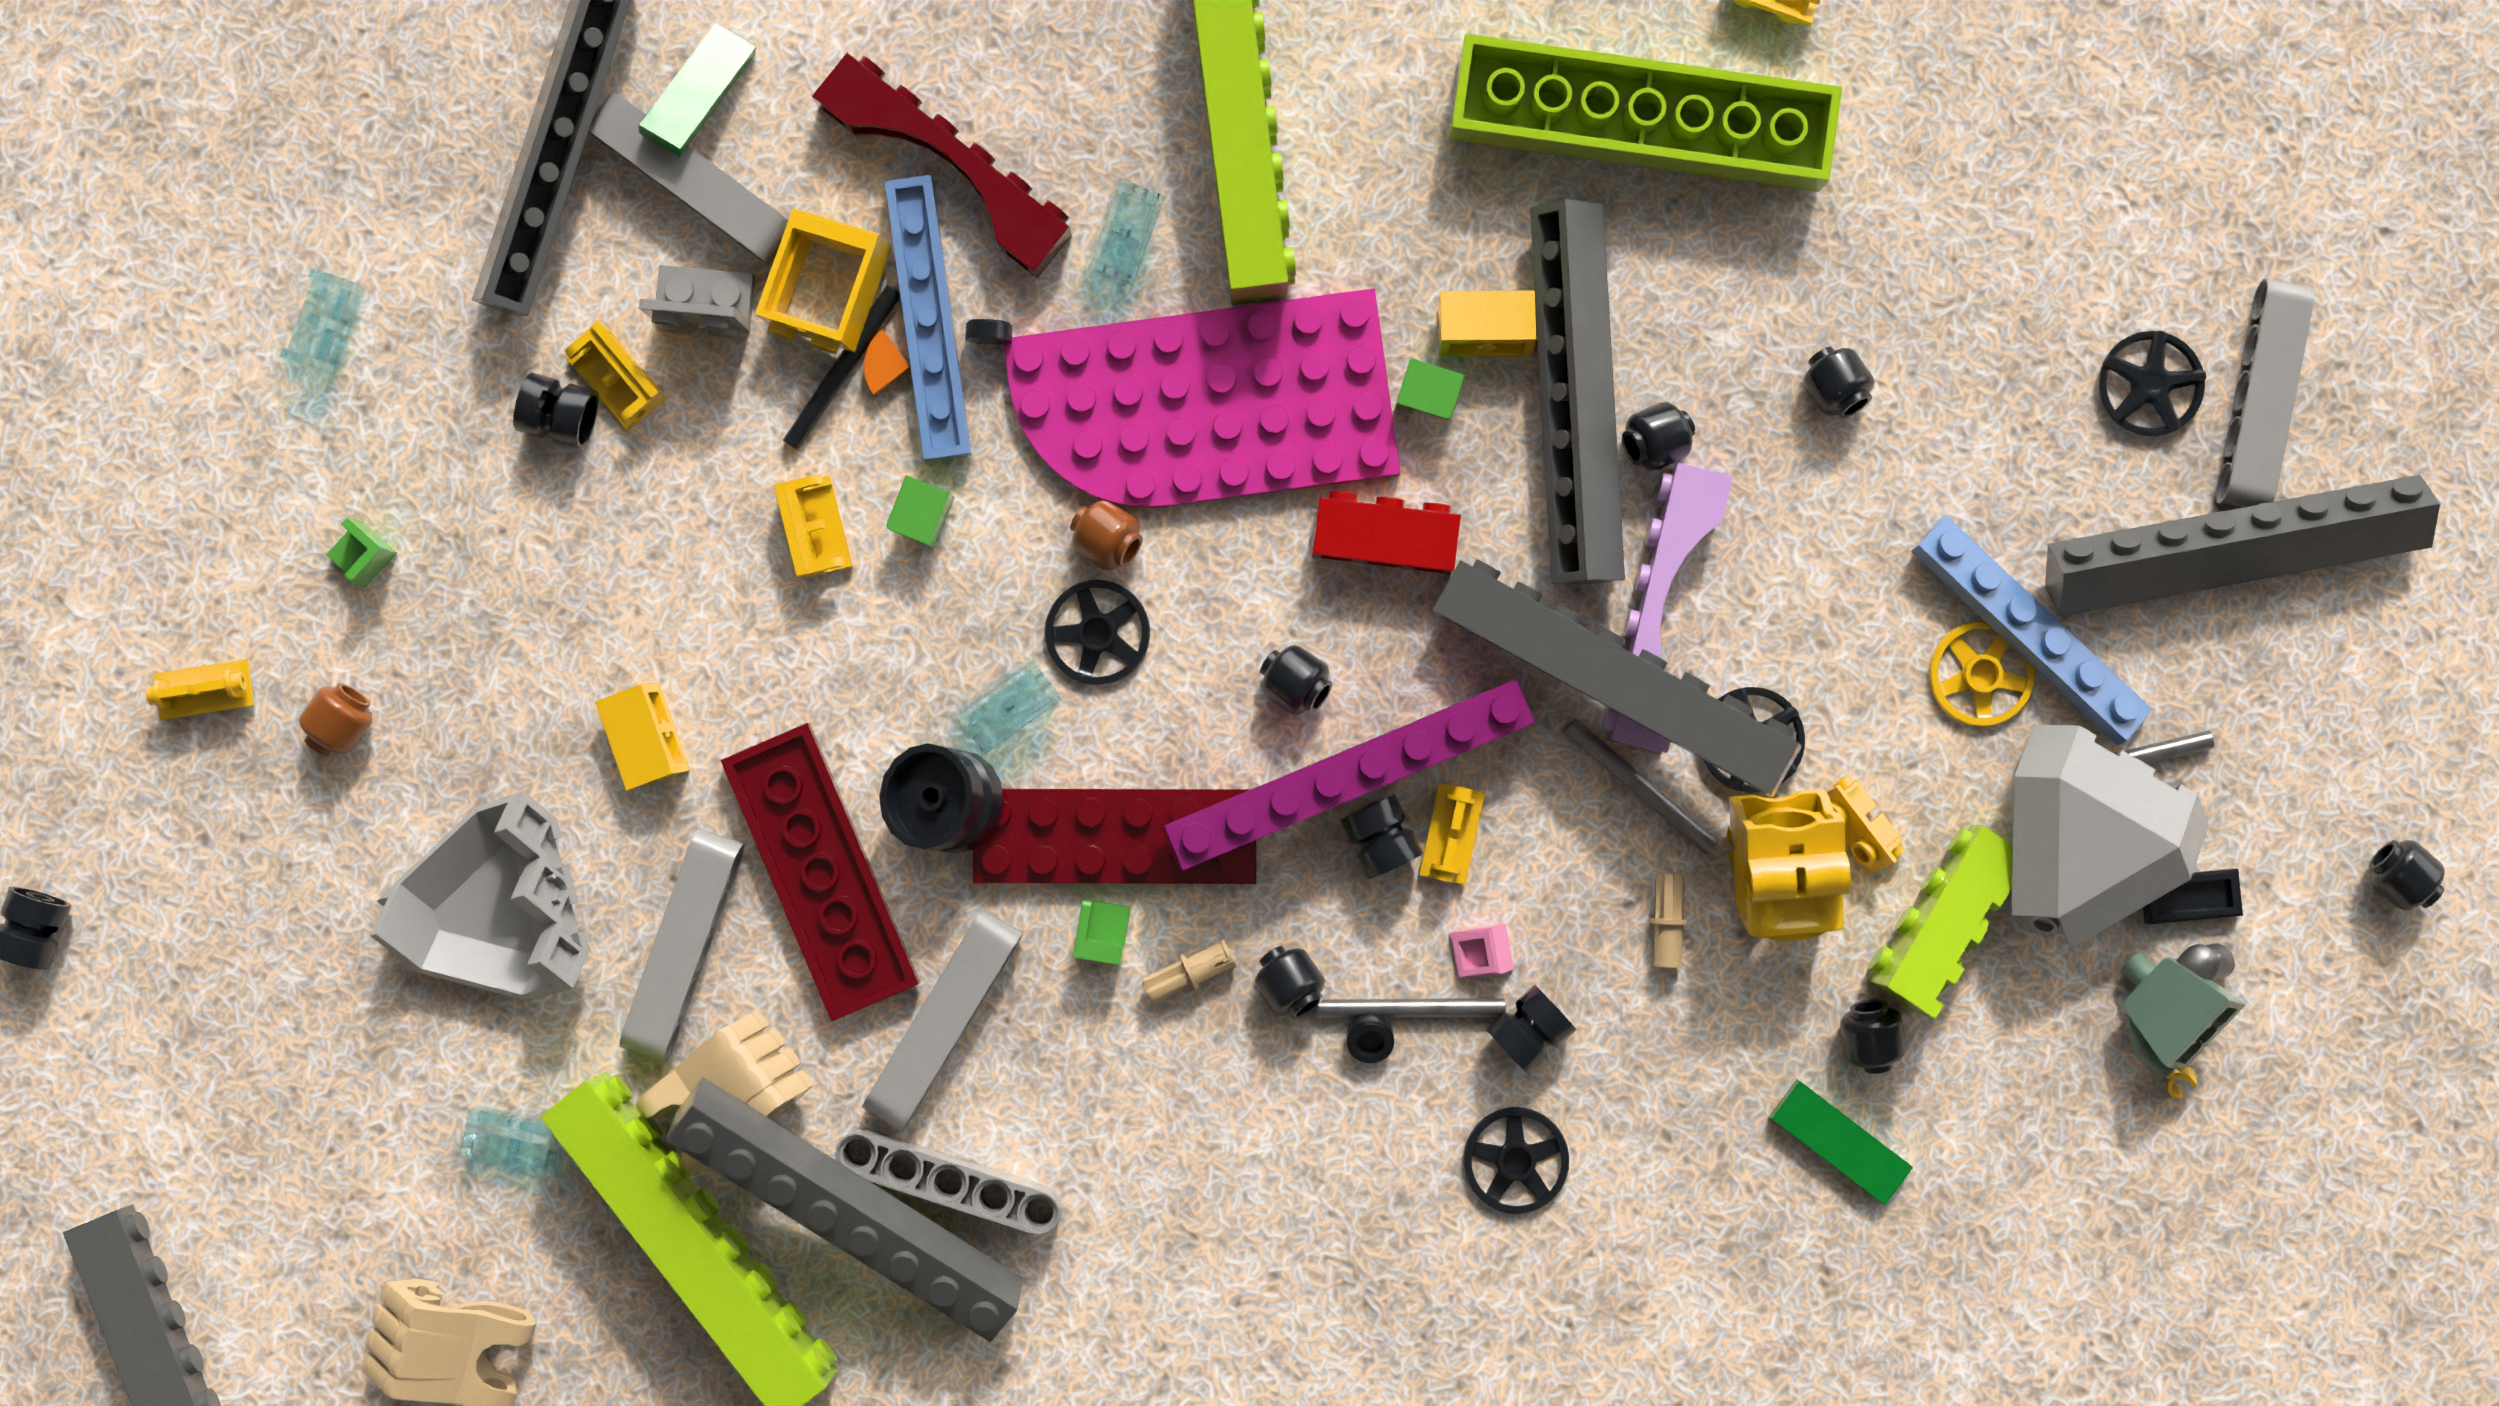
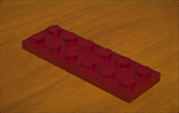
[720,723,921,1022]
[973,789,1256,884]

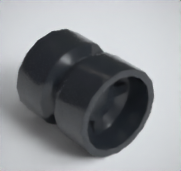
[513,372,599,449]
[1340,794,1424,880]
[0,887,71,970]
[1486,985,1577,1075]

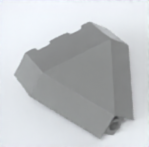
[2011,725,2209,950]
[370,791,590,1001]

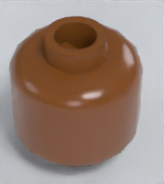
[1070,500,1143,570]
[299,683,373,756]

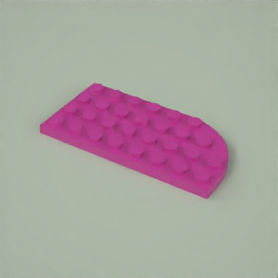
[1003,288,1401,508]

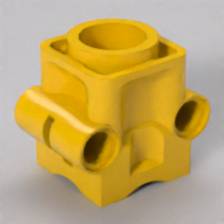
[1727,789,1851,941]

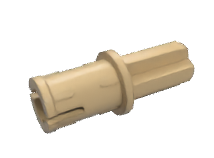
[1650,873,1688,968]
[1142,939,1237,1003]

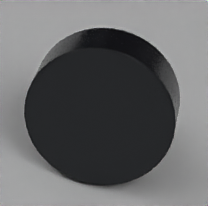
[965,319,1013,345]
[1346,1014,1394,1063]

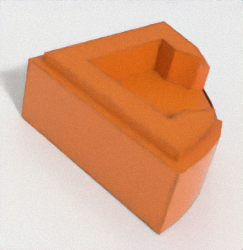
[864,329,911,397]

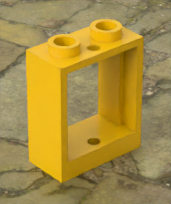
[755,208,892,354]

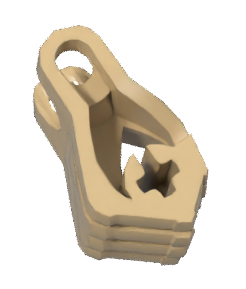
[636,1010,813,1177]
[362,1278,536,1406]

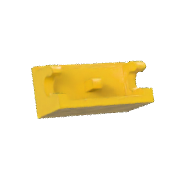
[1438,290,1536,357]
[564,320,667,431]
[773,474,853,580]
[595,683,690,791]

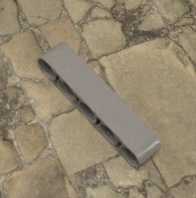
[588,91,788,266]
[2216,278,2314,508]
[619,828,745,1063]
[862,909,1023,1132]
[835,1128,1063,1235]

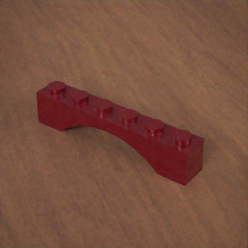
[812,52,1072,279]

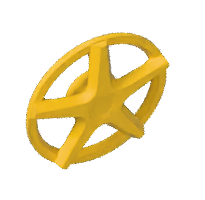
[1929,621,2035,727]

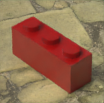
[1312,491,1461,575]

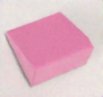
[1450,923,1514,980]

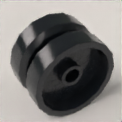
[879,743,1004,853]

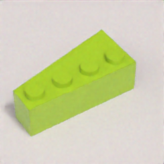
[1867,824,2013,1019]

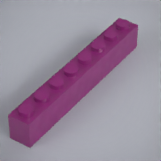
[1161,679,1535,871]

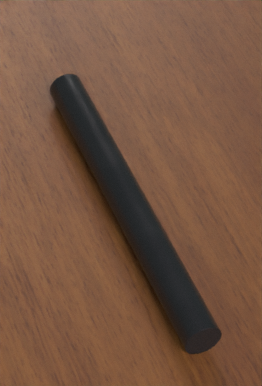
[783,285,901,450]

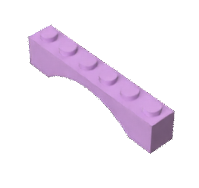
[1602,463,1733,754]

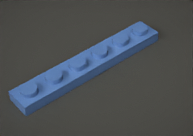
[884,175,972,462]
[1911,515,2152,746]

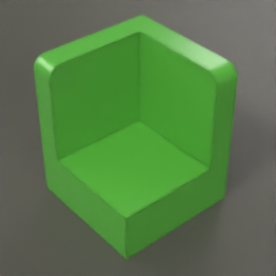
[1394,358,1465,420]
[886,475,954,549]
[326,517,397,587]
[1073,899,1130,965]

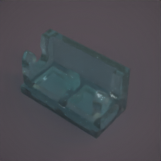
[1082,178,1165,286]
[279,268,365,377]
[955,655,1062,755]
[460,1105,566,1178]

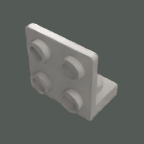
[639,265,755,338]

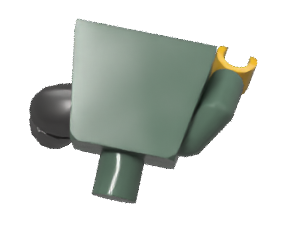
[2121,943,2246,1099]

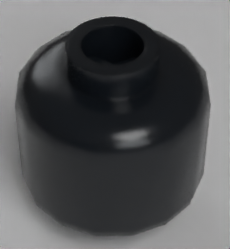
[1803,346,1875,419]
[1622,402,1695,471]
[1260,645,1333,715]
[2369,840,2445,910]
[1255,946,1325,1019]
[1840,999,1907,1074]

